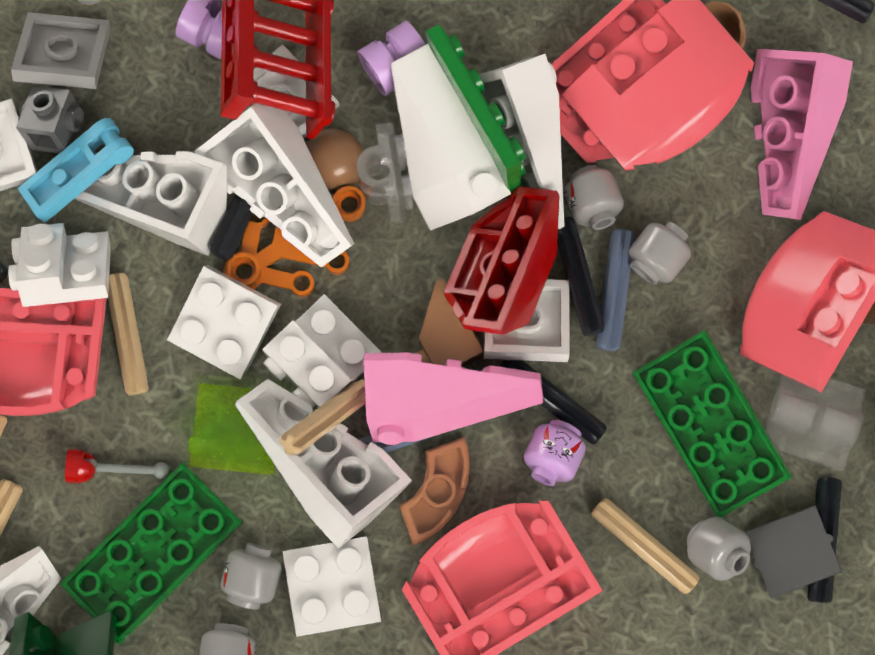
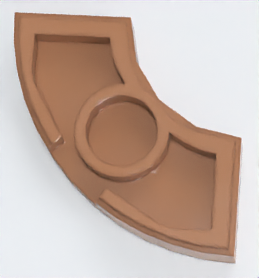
[399,437,470,546]

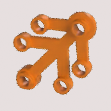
[223,186,366,297]

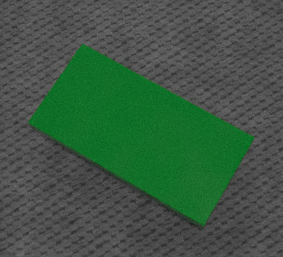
[426,24,526,198]
[632,330,793,518]
[59,462,243,645]

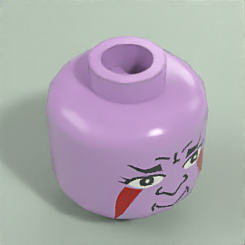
[524,420,586,486]

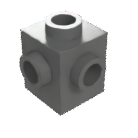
[16,85,84,153]

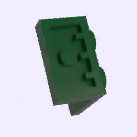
[9,611,117,655]

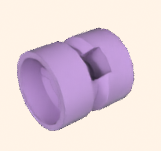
[175,0,222,60]
[357,20,426,96]

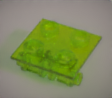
[188,383,275,475]

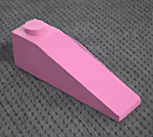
[750,49,853,220]
[363,352,543,445]

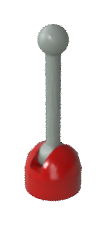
[65,449,170,484]

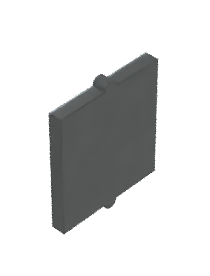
[745,506,842,598]

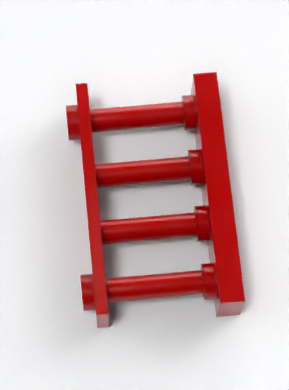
[220,0,335,139]

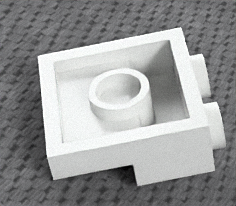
[8,223,111,307]
[263,294,382,408]

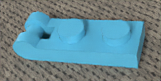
[17,118,134,223]

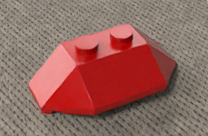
[443,186,560,335]

